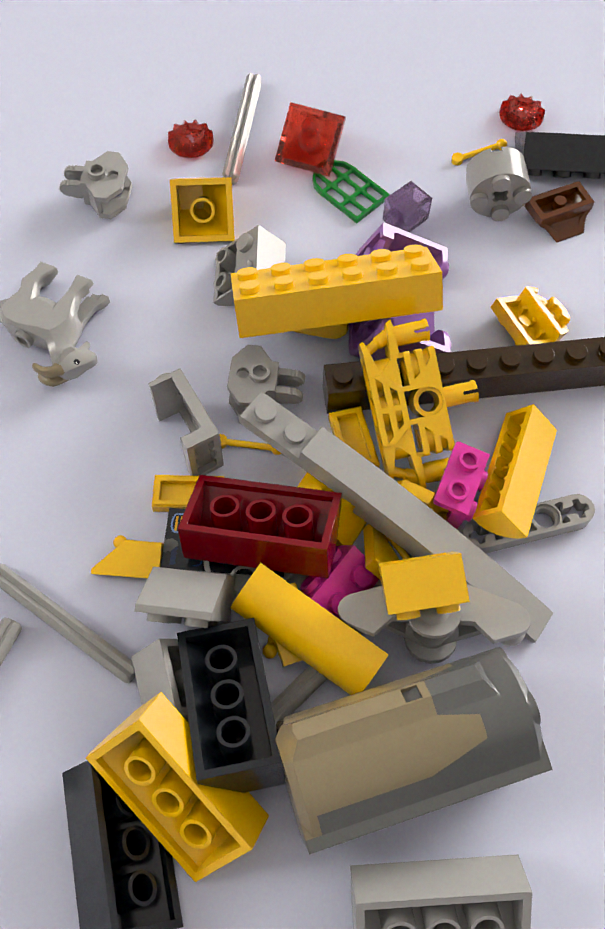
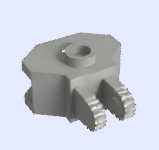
[59,151,132,219]
[227,345,305,417]

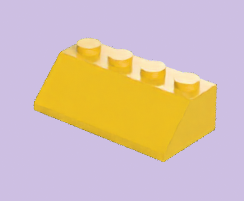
[85,692,269,882]

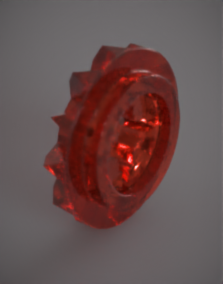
[499,93,545,131]
[168,119,214,158]

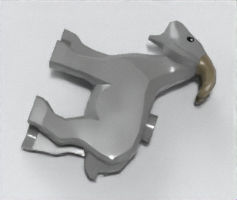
[0,261,110,387]

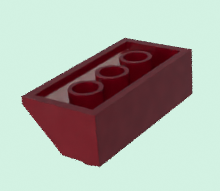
[178,475,342,579]

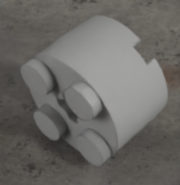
[466,147,532,221]

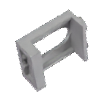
[148,369,224,476]

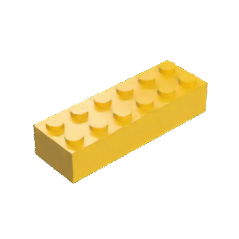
[230,245,443,338]

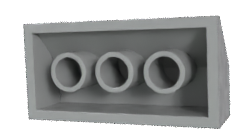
[350,854,532,929]

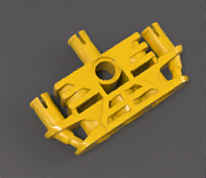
[359,318,479,489]

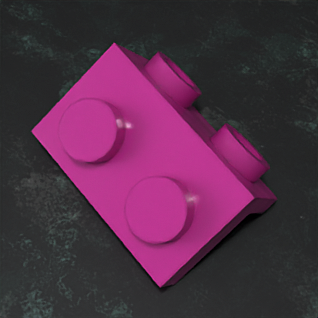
[433,441,490,529]
[300,545,379,619]

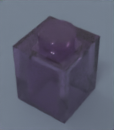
[382,181,432,232]

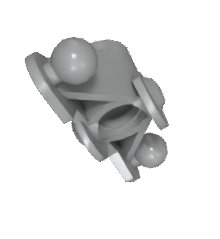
[338,584,531,664]

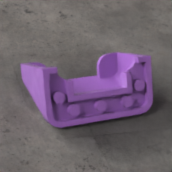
[349,222,452,360]

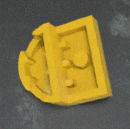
[490,287,570,346]

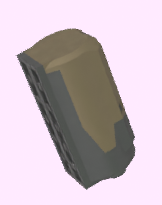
[275,647,553,855]

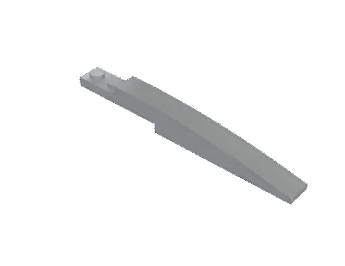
[239,391,553,643]

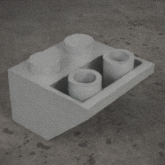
[213,225,286,306]
[134,567,235,628]

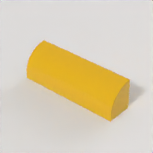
[472,404,557,539]
[231,563,389,695]

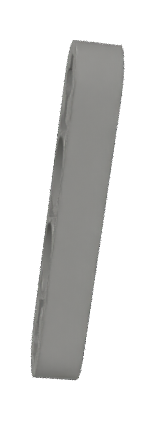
[462,494,595,553]

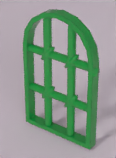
[312,160,390,224]

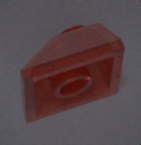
[275,102,346,177]

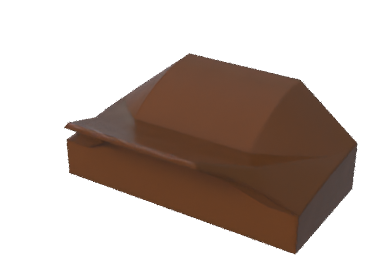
[524,181,594,242]

